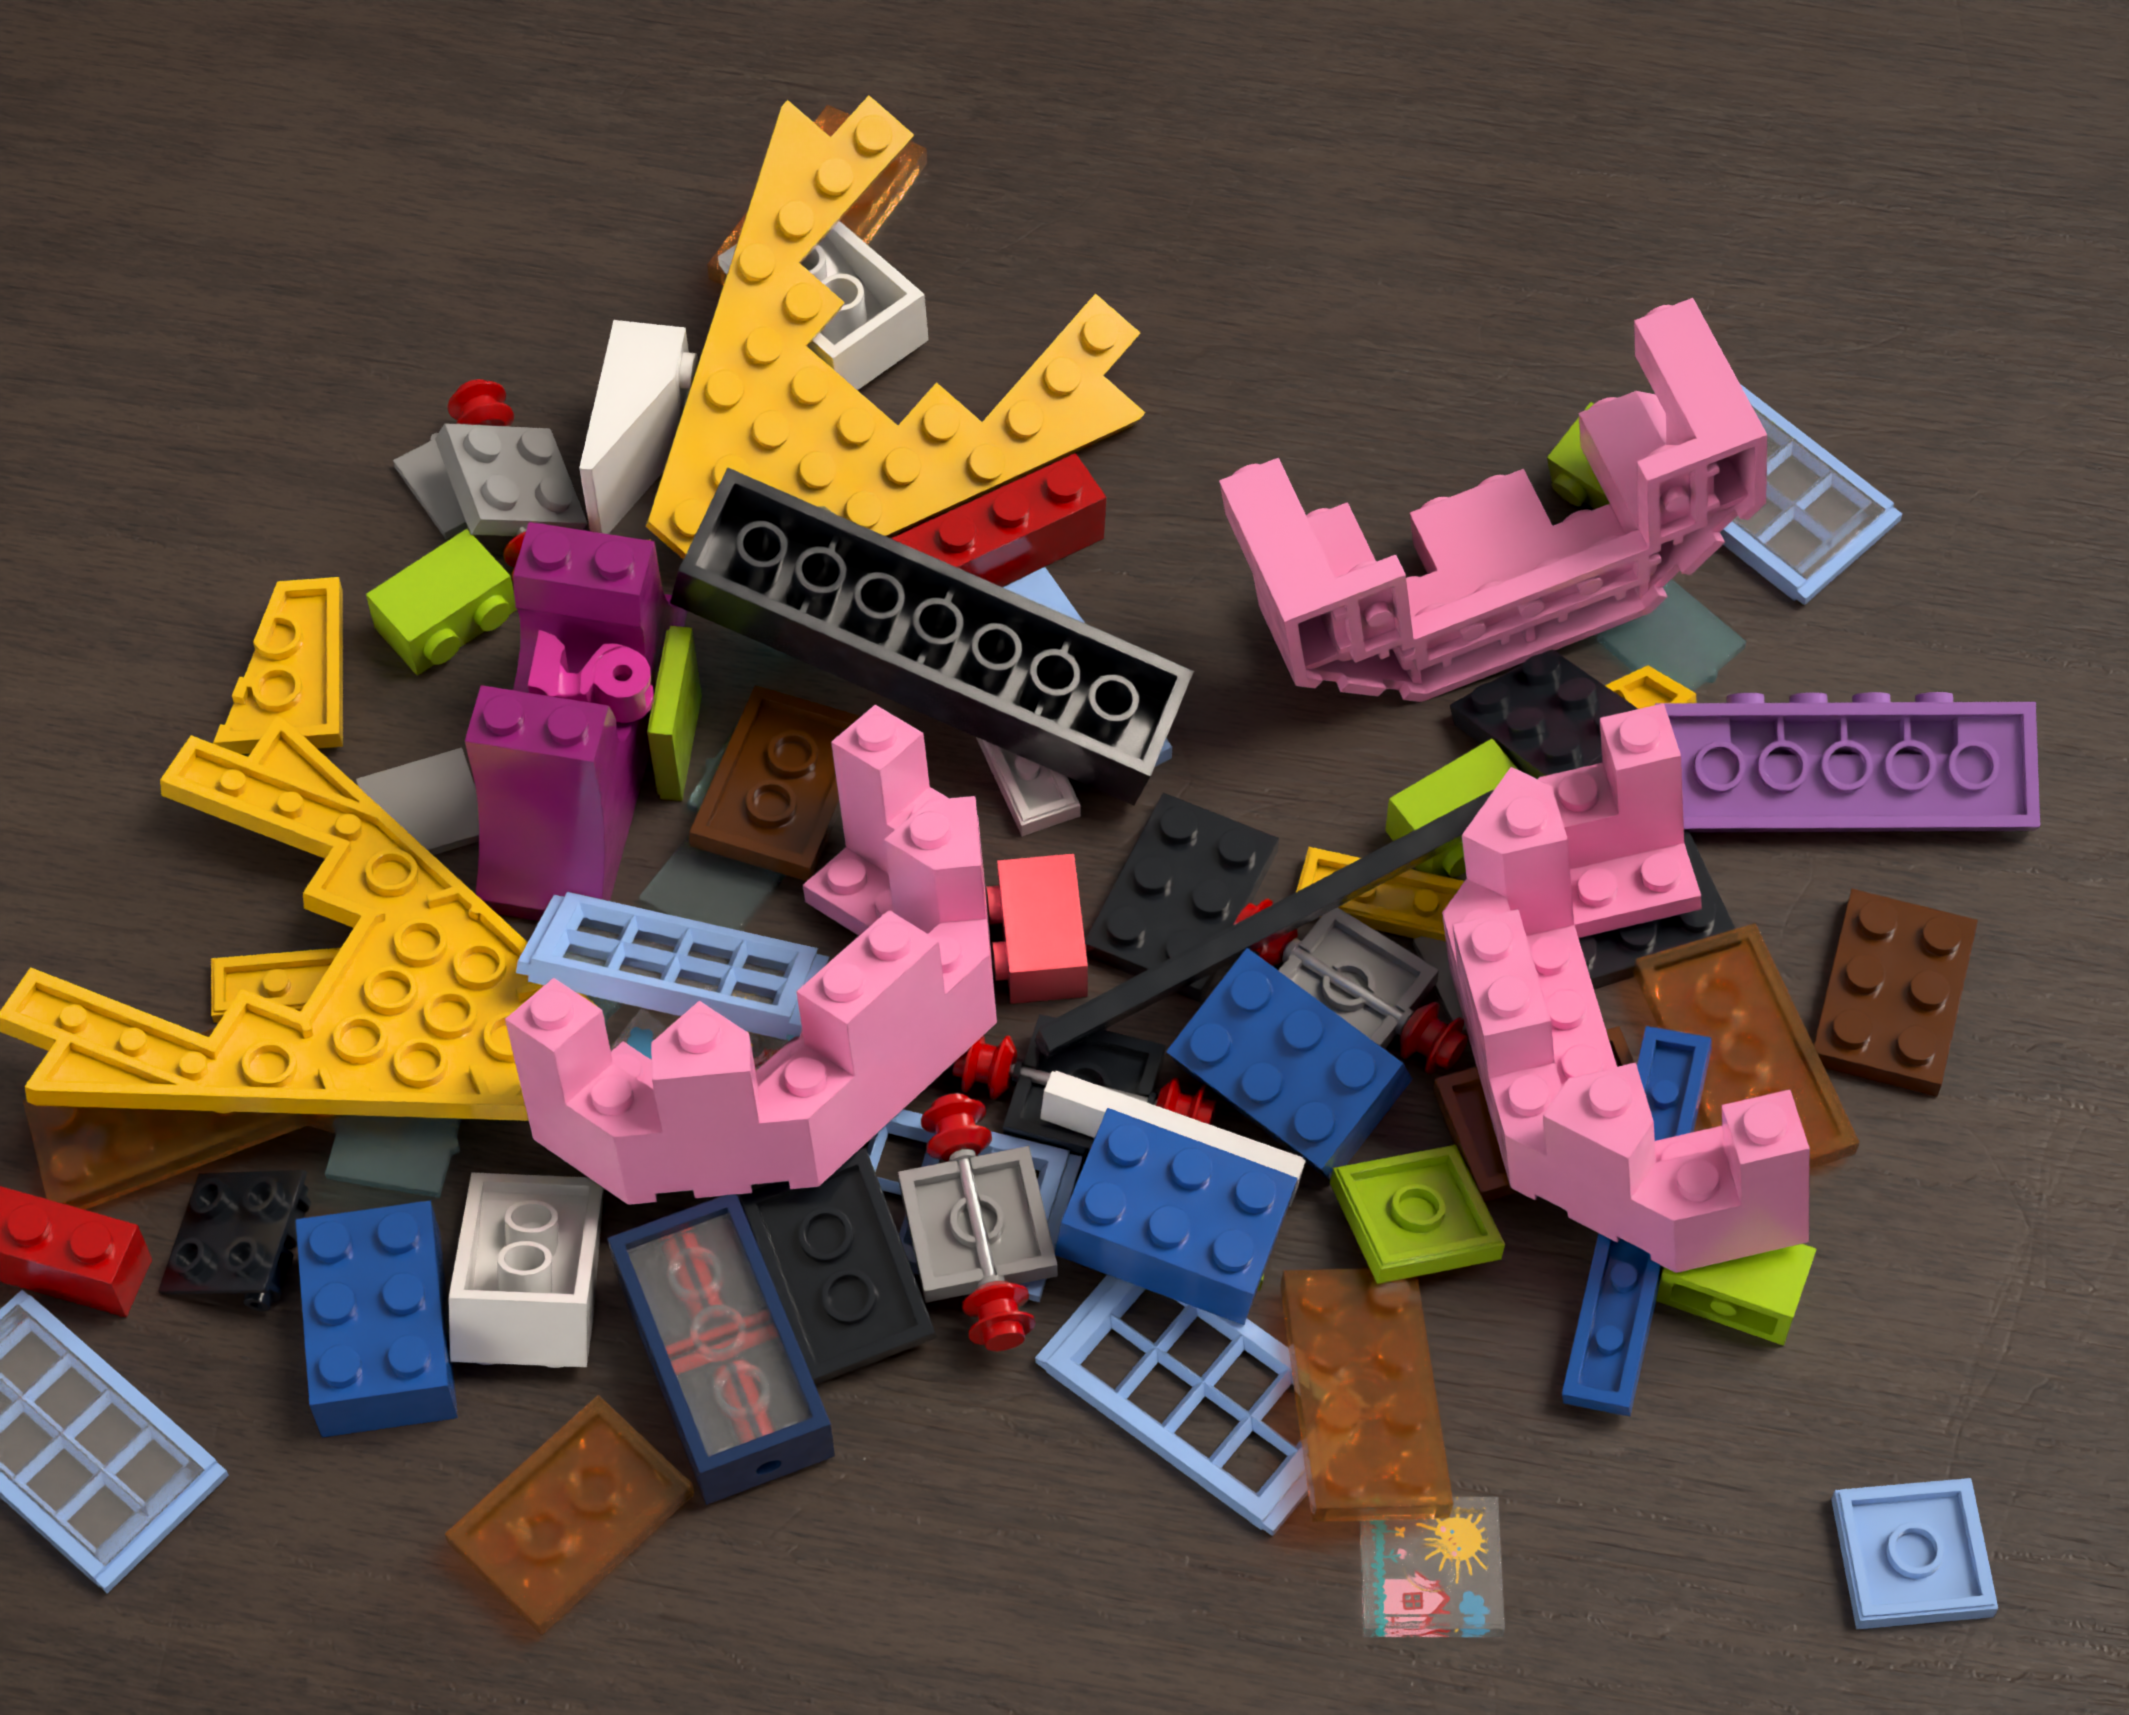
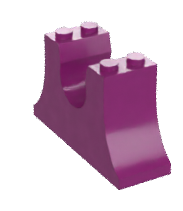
[465,522,688,931]

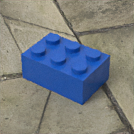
[1166,948,1413,1181]
[1055,1107,1297,1325]
[296,1200,458,1438]

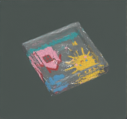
[1359,1497,1505,1637]

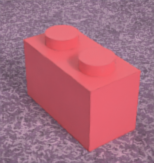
[986,854,1088,1004]

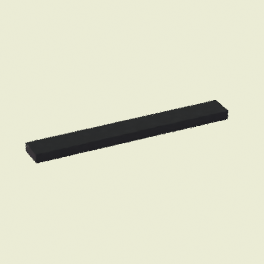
[1034,790,1494,1061]

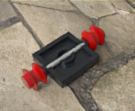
[953,1014,1217,1159]

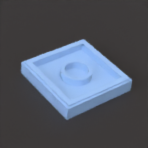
[1831,1478,1998,1630]

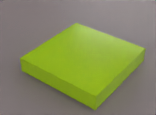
[647,626,702,801]
[1330,1145,1505,1284]

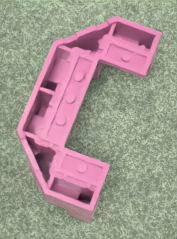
[1219,298,1767,702]
[1442,703,1810,1273]
[505,705,997,1205]

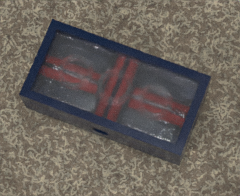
[608,1194,835,1505]

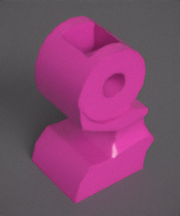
[528,630,654,723]

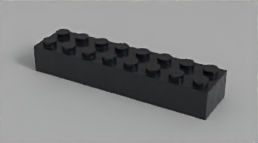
[670,467,1194,806]

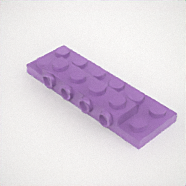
[1655,692,2040,832]

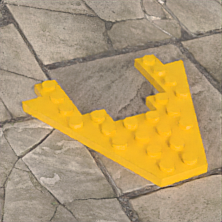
[646,96,1145,560]
[0,716,598,1121]

